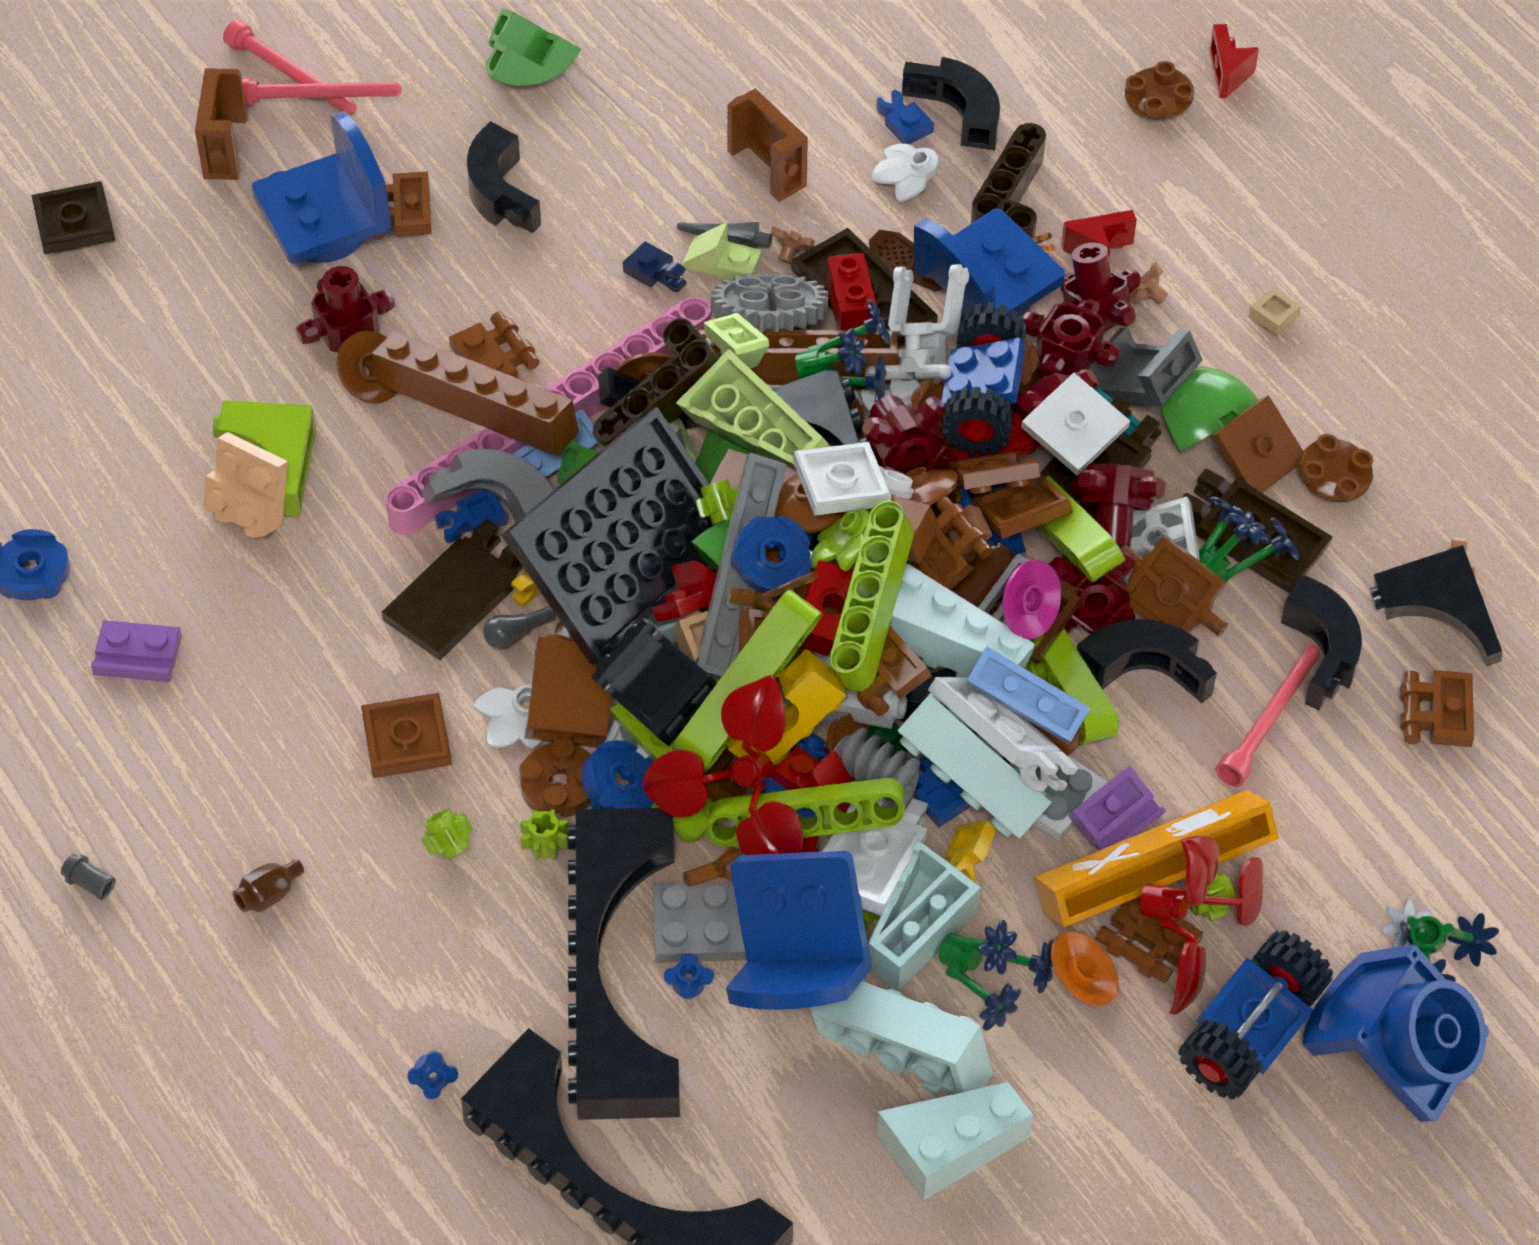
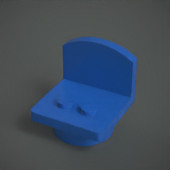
[252,111,391,264]
[914,209,1065,318]
[726,851,872,1010]
[1302,944,1489,1122]

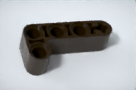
[970,123,1046,241]
[592,318,720,448]

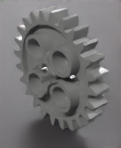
[710,271,828,333]

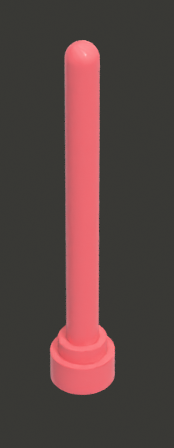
[223,19,357,115]
[242,78,402,106]
[1215,645,1320,787]

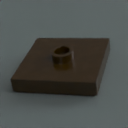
[31,181,115,255]

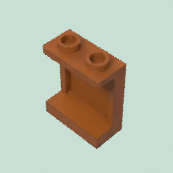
[195,68,248,180]
[727,88,808,202]
[524,634,617,748]

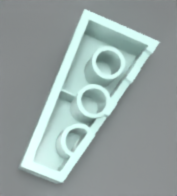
[858,563,1036,677]
[898,693,1052,839]
[810,979,993,1096]

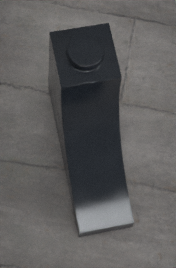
[1369,545,1502,666]

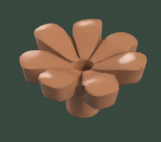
[771,226,815,264]
[1130,262,1168,305]

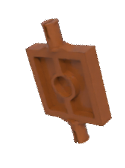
[1122,536,1228,637]

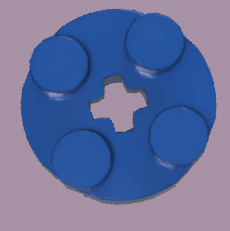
[731,515,812,597]
[0,529,70,600]
[581,740,654,809]

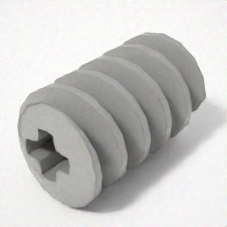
[834,727,920,805]

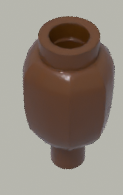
[233,859,304,912]

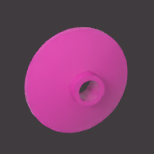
[1002,560,1061,639]

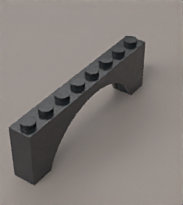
[568,808,680,1120]
[461,1028,793,1245]

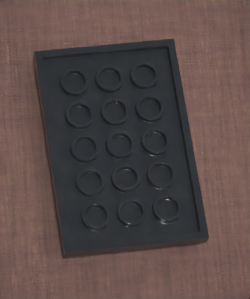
[501,407,714,665]

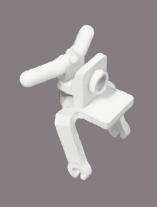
[865,264,969,380]

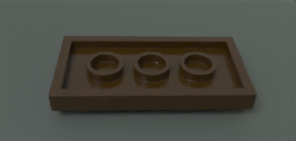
[791,228,938,347]

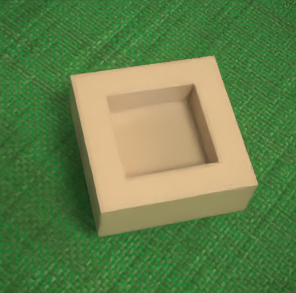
[1249,287,1302,335]

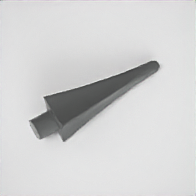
[677,222,772,248]

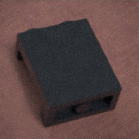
[591,618,718,747]

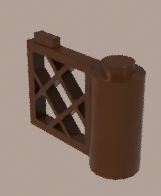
[951,542,1082,664]

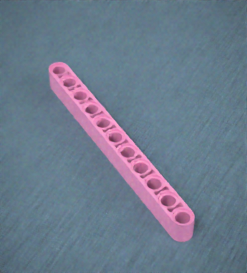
[386,297,711,535]

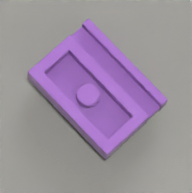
[91,620,182,682]
[1068,765,1166,850]

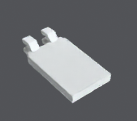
[928,677,1078,792]
[823,798,928,916]

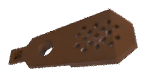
[869,229,946,292]

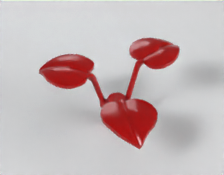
[642,675,803,855]
[1139,835,1263,1015]

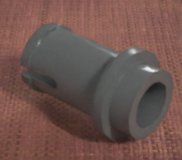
[61,854,116,900]

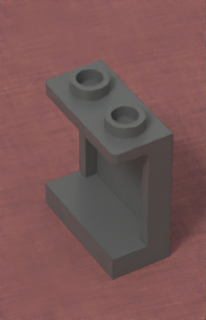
[1089,327,1203,406]

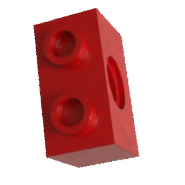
[827,253,877,330]
[801,560,854,657]

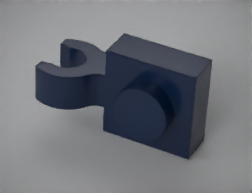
[622,241,687,292]

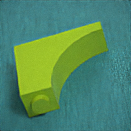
[213,400,316,517]

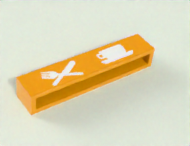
[1034,790,1279,928]

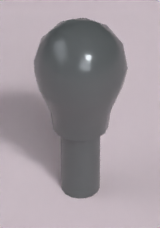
[483,606,556,650]

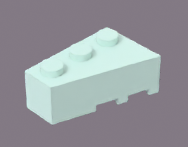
[868,840,981,992]
[876,1082,1033,1200]

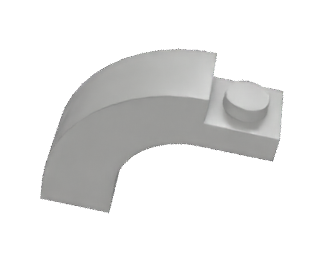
[421,449,554,522]

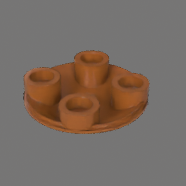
[1125,61,1194,119]
[1299,434,1373,502]

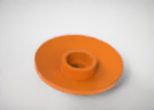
[1051,931,1119,1006]

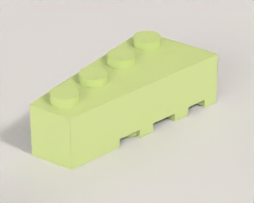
[676,349,831,468]

